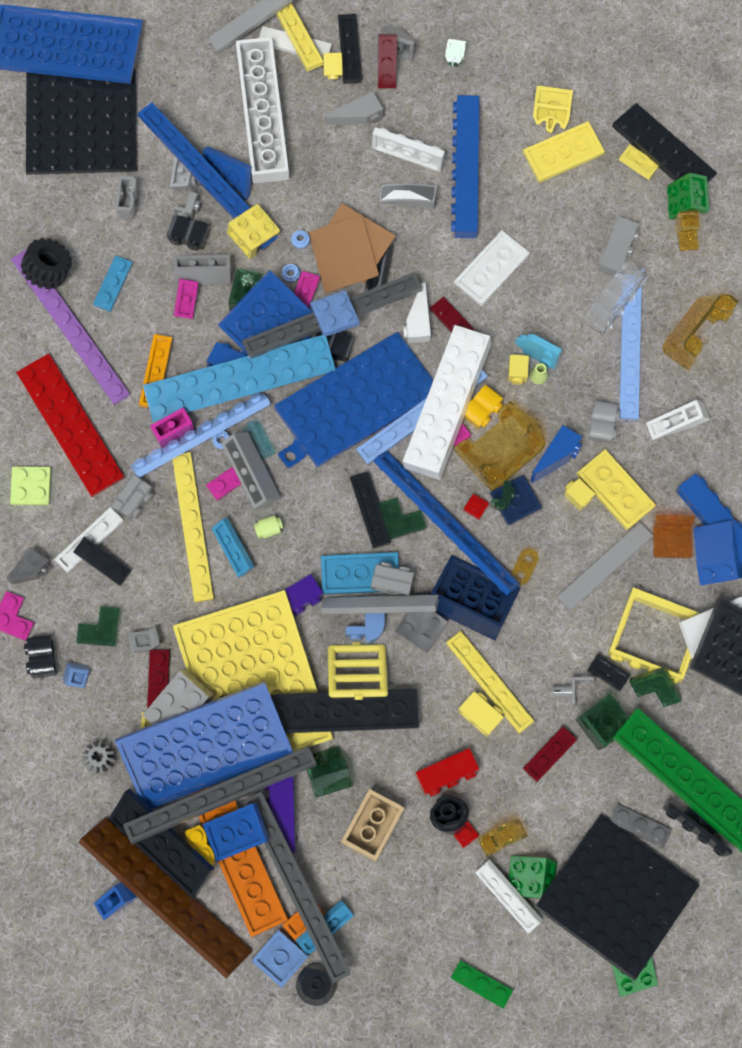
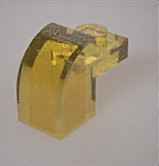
[675,210,700,252]
[478,819,528,857]

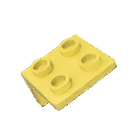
[227,204,280,259]

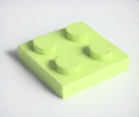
[10,467,51,505]

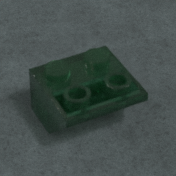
[306,745,353,798]

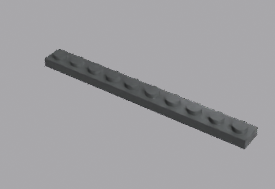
[242,273,422,359]
[123,746,317,845]
[243,792,351,983]

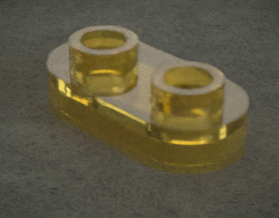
[511,548,538,586]

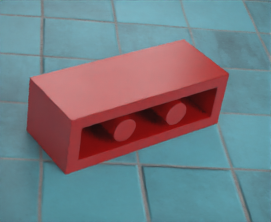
[415,748,480,797]

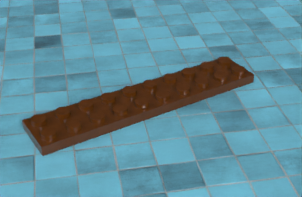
[78,817,252,979]

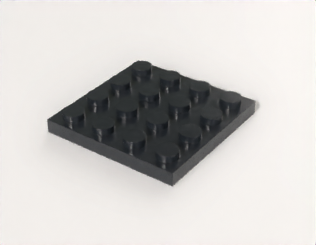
[689,598,742,696]

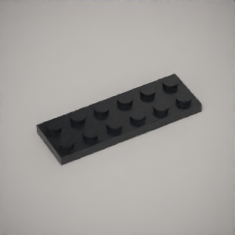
[612,103,717,183]
[108,789,215,899]

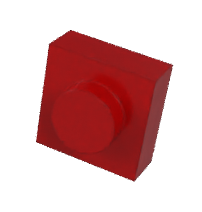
[463,494,489,520]
[453,821,479,848]

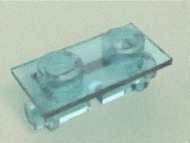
[242,421,276,460]

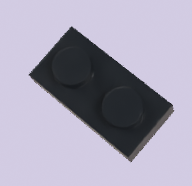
[587,654,631,692]

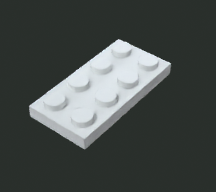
[372,127,445,172]

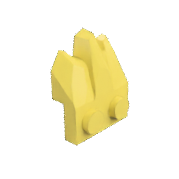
[533,86,573,134]

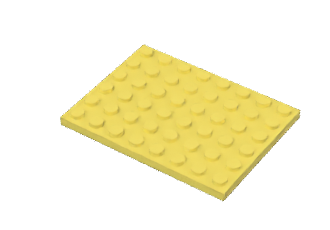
[173,590,333,752]

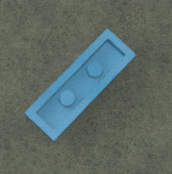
[93,255,133,312]
[211,518,254,578]
[295,900,354,956]

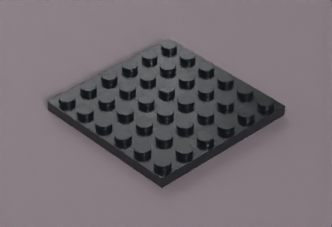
[26,69,137,175]
[534,814,700,981]

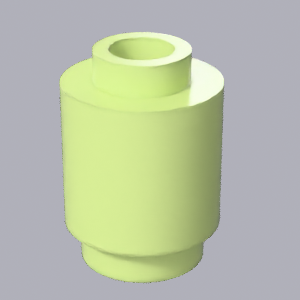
[253,515,283,539]

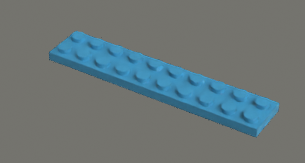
[143,335,336,422]

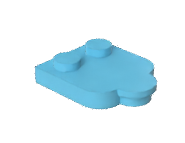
[515,334,562,370]

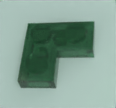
[378,498,427,540]
[76,606,120,647]
[629,666,682,708]

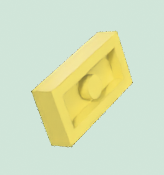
[619,144,659,180]

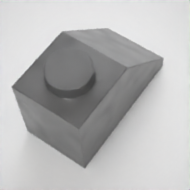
[7,547,50,584]

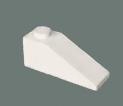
[403,283,431,343]
[646,400,710,440]

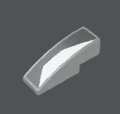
[379,183,437,209]

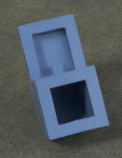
[346,613,385,644]

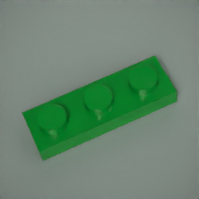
[450,961,513,1009]

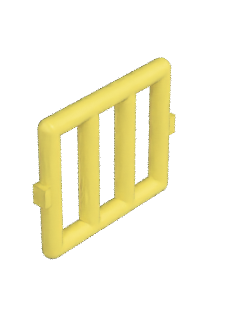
[328,642,388,700]

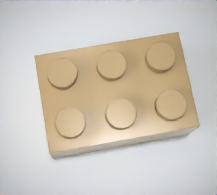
[341,789,404,863]

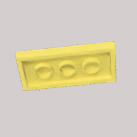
[523,121,605,183]
[576,449,656,531]

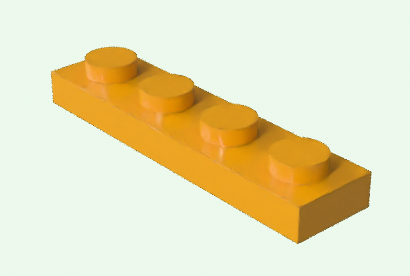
[139,334,173,408]

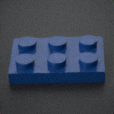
[203,803,270,862]

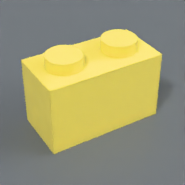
[458,692,504,737]

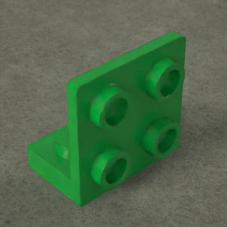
[667,173,709,220]
[508,856,557,899]
[610,957,658,997]

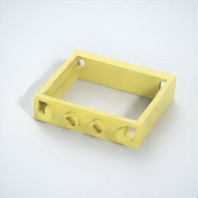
[607,587,699,684]

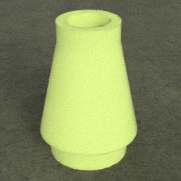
[529,363,548,384]

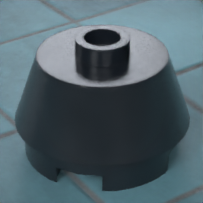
[430,795,469,835]
[296,965,336,1006]

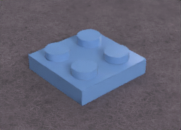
[310,290,359,337]
[252,930,308,988]

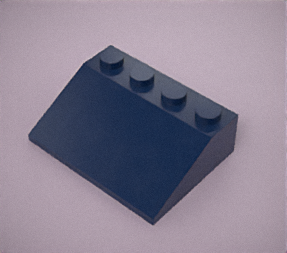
[430,555,521,641]

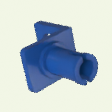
[278,438,307,468]

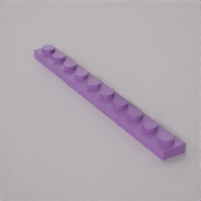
[11,249,130,406]

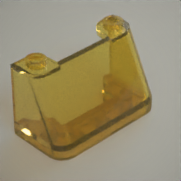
[662,294,739,372]
[454,401,546,491]

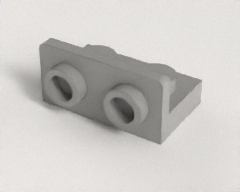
[169,157,200,193]

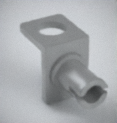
[553,677,596,706]

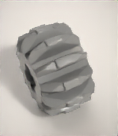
[81,741,115,775]

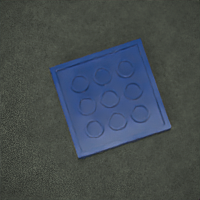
[217,270,313,353]

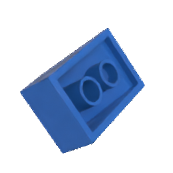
[530,425,583,483]
[694,521,742,586]

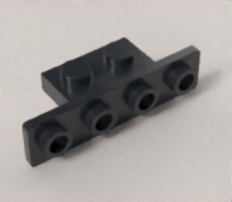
[662,803,733,857]

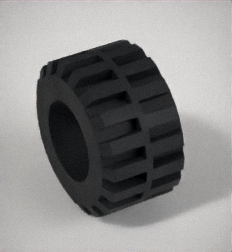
[21,238,72,289]

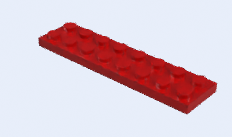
[16,353,125,498]

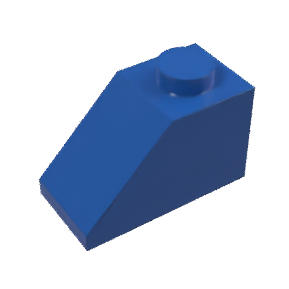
[94,882,138,920]

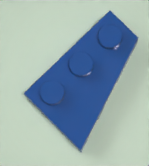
[203,146,252,201]

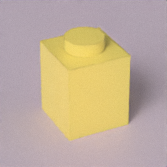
[323,53,342,79]
[508,355,529,385]
[564,478,595,511]

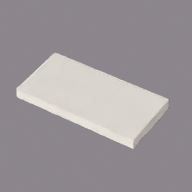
[454,230,530,307]
[679,596,742,659]

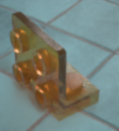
[653,515,695,558]

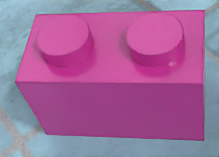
[150,408,194,448]

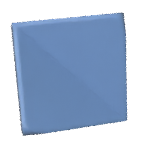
[63,662,89,688]

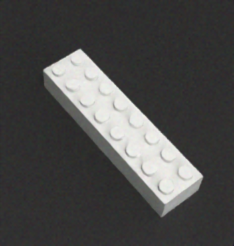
[236,37,289,184]
[403,325,491,480]

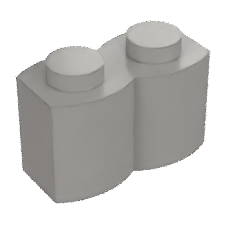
[115,175,138,219]
[588,400,620,444]

